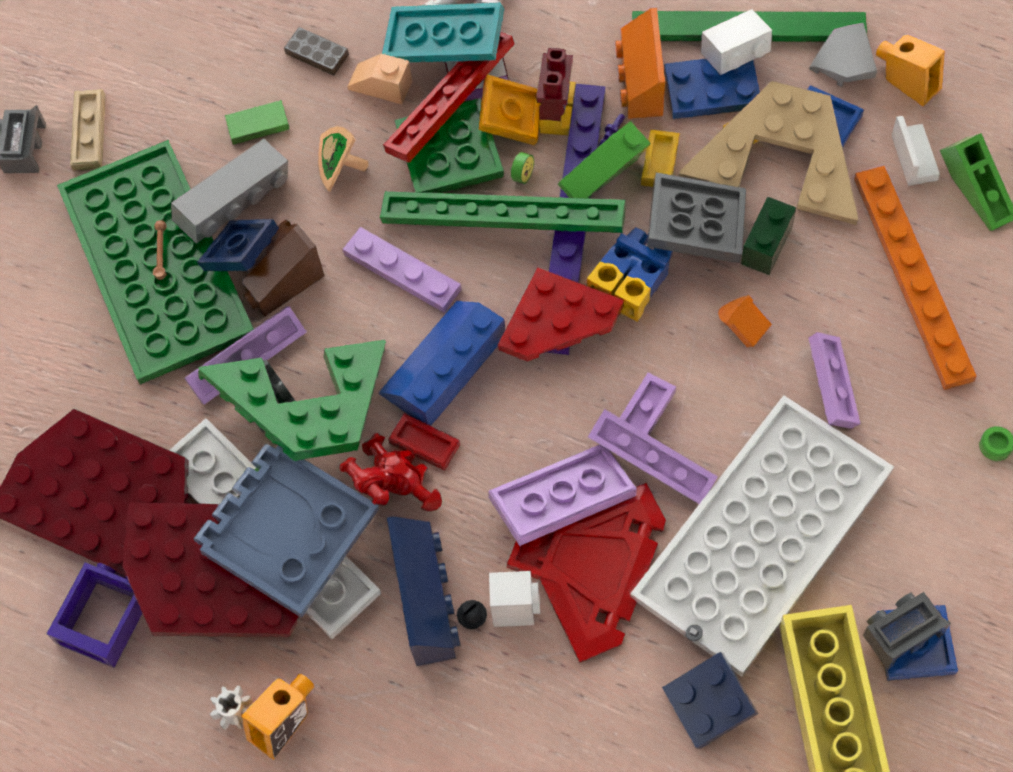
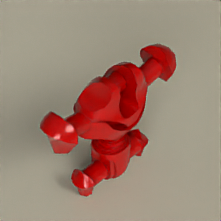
[339,433,442,512]

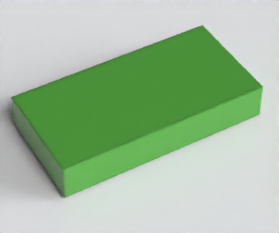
[225,100,290,145]

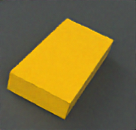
[641,129,680,187]

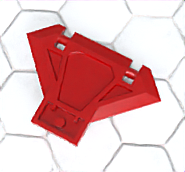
[507,483,666,663]

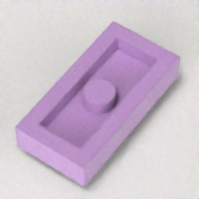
[620,373,676,435]

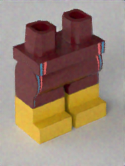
[536,48,576,136]

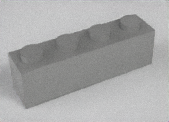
[171,139,288,244]

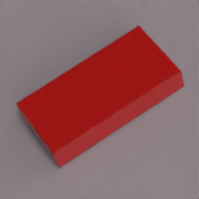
[388,413,461,471]

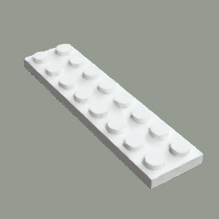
[170,418,381,639]

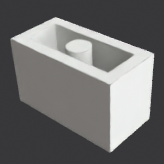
[701,9,772,75]
[489,571,540,627]

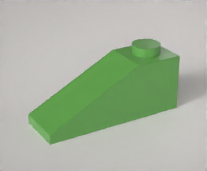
[558,121,651,198]
[940,133,1013,231]

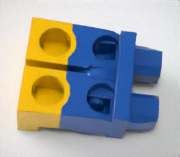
[587,227,673,322]

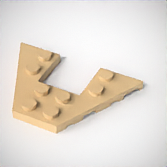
[679,81,858,225]

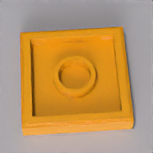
[479,74,540,145]

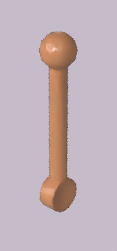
[153,220,167,280]

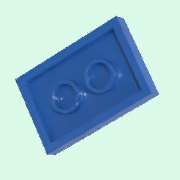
[664,59,760,119]

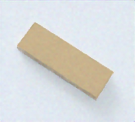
[70,89,105,171]

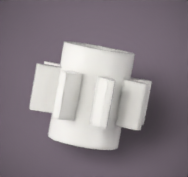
[210,686,253,730]

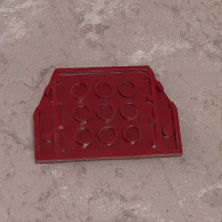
[0,409,189,576]
[122,503,299,637]

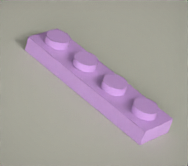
[343,227,462,313]
[184,306,307,405]
[588,409,718,504]

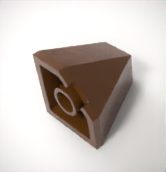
[242,220,325,317]

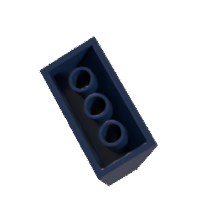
[387,517,461,666]

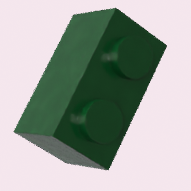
[741,196,797,275]

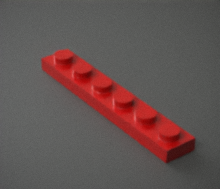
[383,32,515,163]

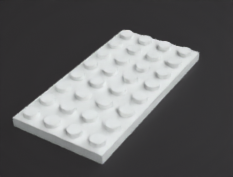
[630,395,894,676]

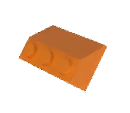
[615,8,665,119]

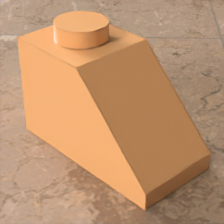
[347,54,412,105]

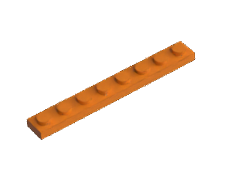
[854,166,977,390]

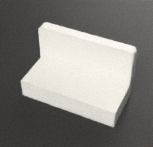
[891,116,940,186]

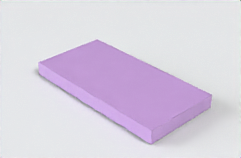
[489,445,637,546]

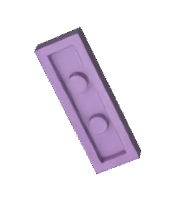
[808,332,861,429]

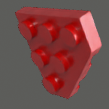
[498,267,624,362]

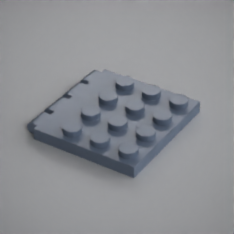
[194,444,379,618]

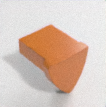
[718,295,772,347]

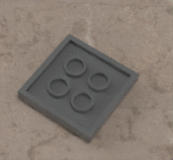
[647,172,746,263]

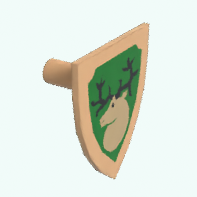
[318,126,368,192]

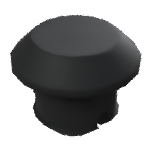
[457,600,487,629]

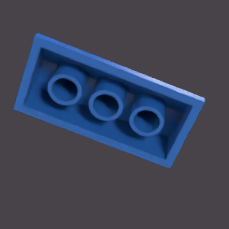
[379,301,506,426]

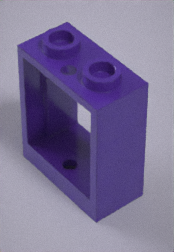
[46,562,143,668]

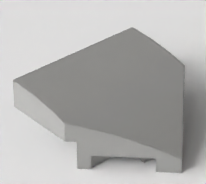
[809,23,877,87]

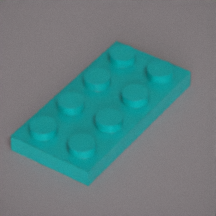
[382,2,504,63]

